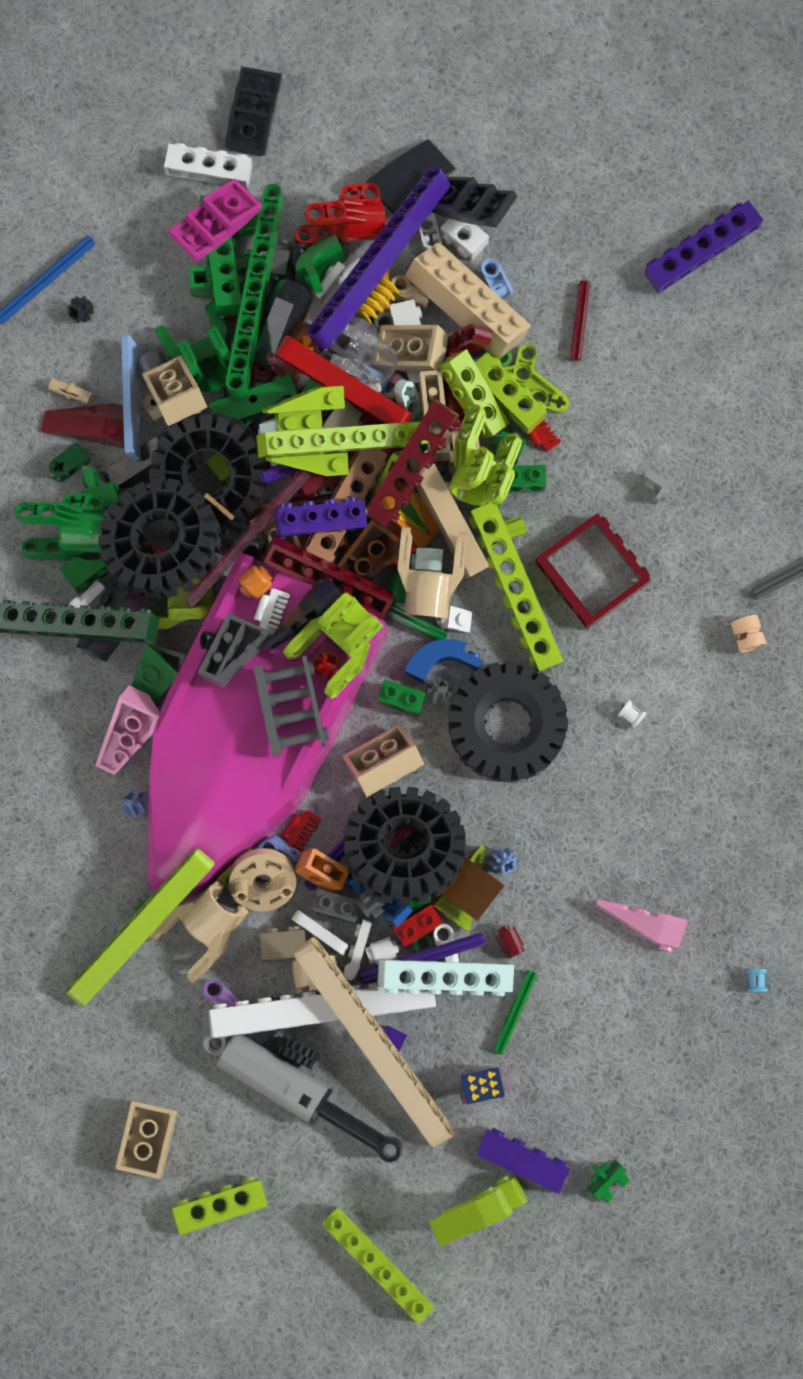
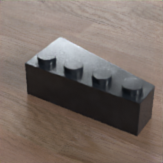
[76,576,148,662]

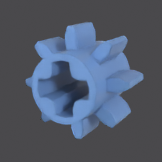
[120,790,148,818]
[488,847,517,875]

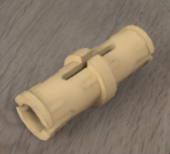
[48,377,93,405]

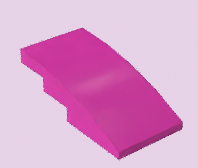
[168,179,262,262]

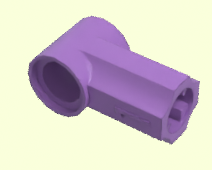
[204,979,240,1008]

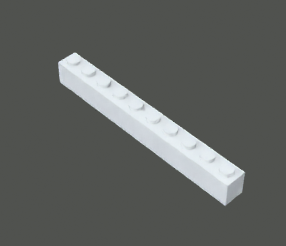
[208,976,436,1039]

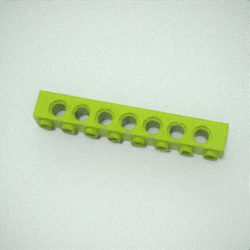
[256,422,429,458]
[468,503,563,672]

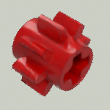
[313,651,342,679]

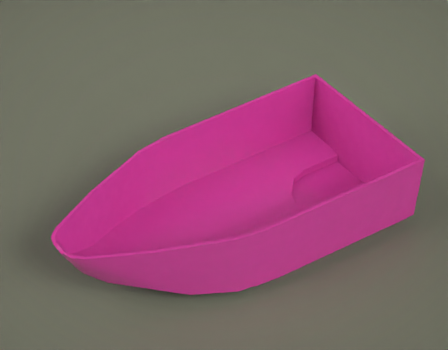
[147,553,390,903]

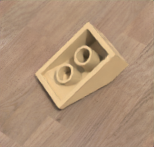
[373,325,449,375]

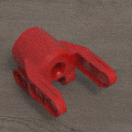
[293,183,386,247]

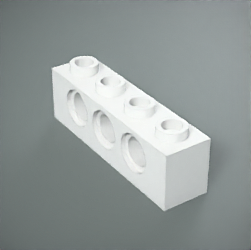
[164,143,252,189]

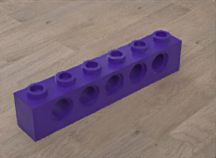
[644,200,763,294]

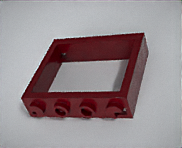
[535,513,651,630]

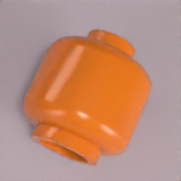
[239,565,272,599]

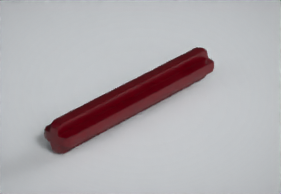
[570,280,590,362]

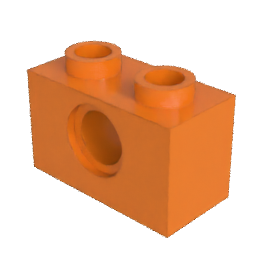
[294,848,349,892]

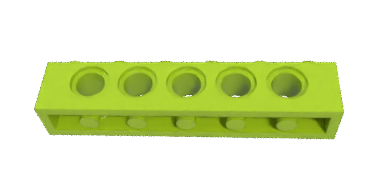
[322,1207,435,1325]

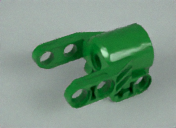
[154,302,231,392]
[14,493,105,560]

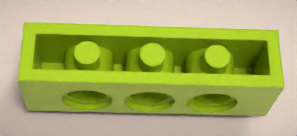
[438,349,510,440]
[475,352,547,435]
[172,1177,268,1235]

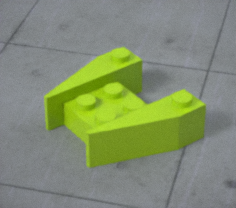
[262,386,349,476]
[428,1175,528,1247]

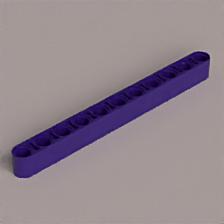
[307,166,450,351]

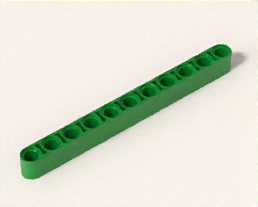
[226,183,284,400]

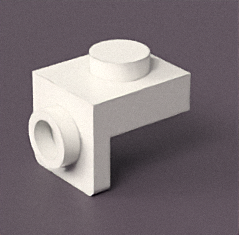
[436,606,472,634]

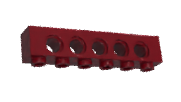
[365,400,459,527]
[263,535,393,619]

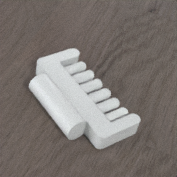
[253,589,290,635]

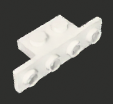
[307,254,360,325]

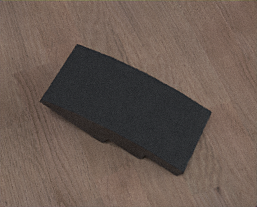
[224,66,283,156]
[366,139,456,215]
[432,177,517,228]

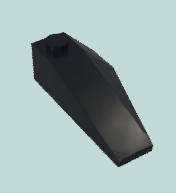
[101,431,197,489]
[264,578,342,652]

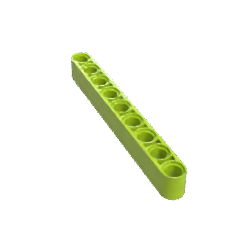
[65,848,215,1007]

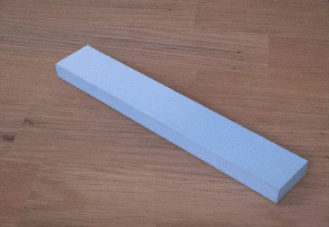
[121,335,141,461]

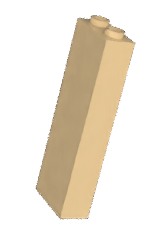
[409,451,489,579]

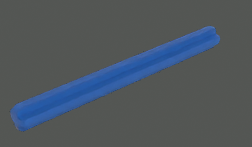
[0,235,95,324]

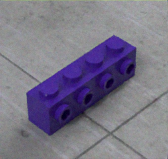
[274,497,367,537]

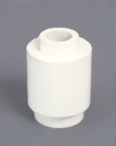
[365,937,399,965]

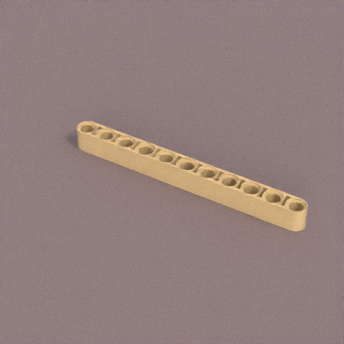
[293,937,454,1147]

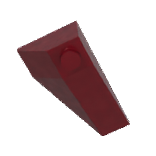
[41,403,124,448]

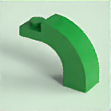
[296,235,346,295]

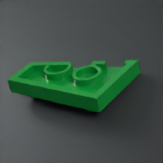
[130,644,179,703]

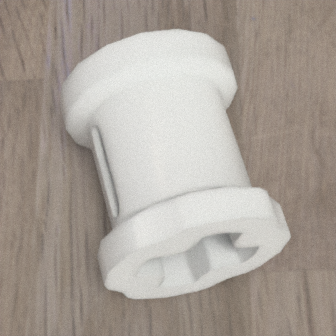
[618,700,647,728]

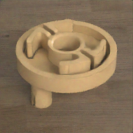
[229,848,296,912]

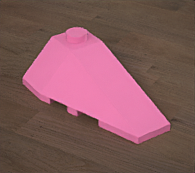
[95,685,160,775]
[595,900,688,952]

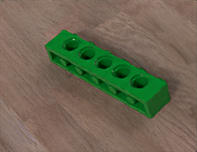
[199,195,243,317]

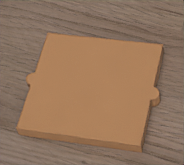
[202,493,234,520]

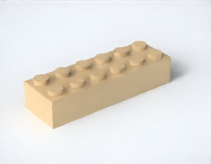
[405,242,531,359]

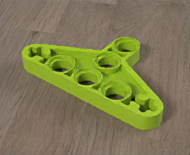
[488,344,569,414]

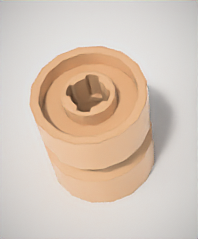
[731,615,767,653]

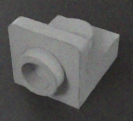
[642,469,671,505]

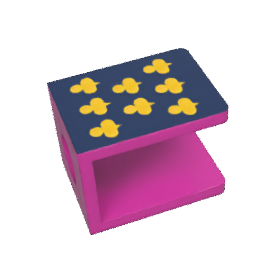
[459,1067,505,1104]

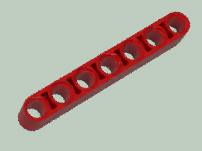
[274,336,412,424]

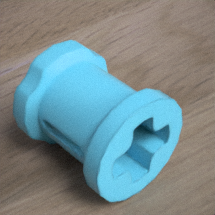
[747,969,768,993]

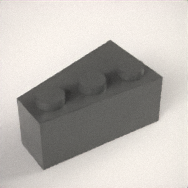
[198,613,271,688]

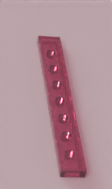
[183,471,310,606]

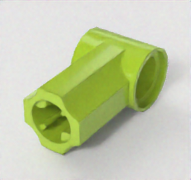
[483,516,527,549]

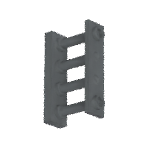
[253,656,329,758]

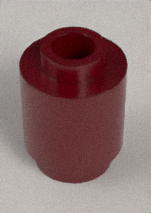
[495,924,525,959]

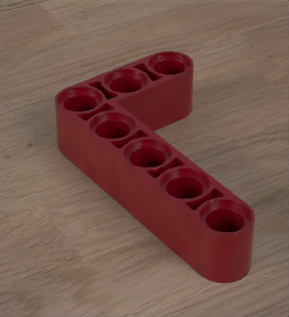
[442,324,492,432]

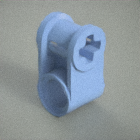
[480,259,513,297]

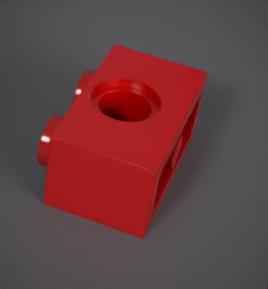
[390,902,443,947]

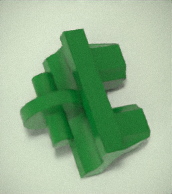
[586,1160,630,1203]

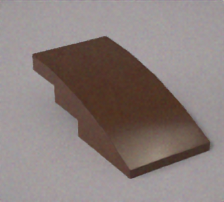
[440,857,504,922]

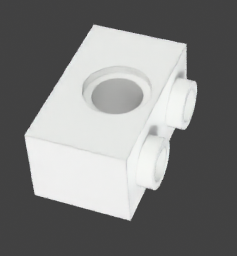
[440,219,489,261]

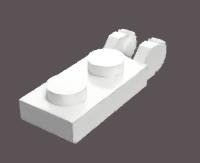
[343,919,372,981]

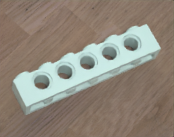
[377,959,514,996]

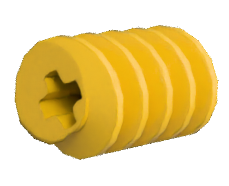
[356,277,400,325]

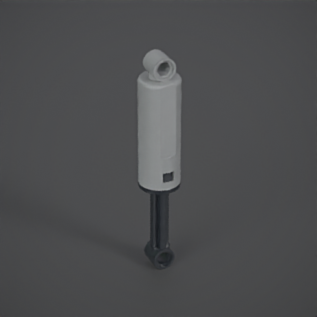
[204,1033,403,1163]

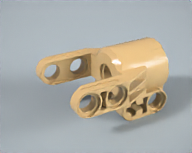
[398,527,468,619]
[149,880,250,984]

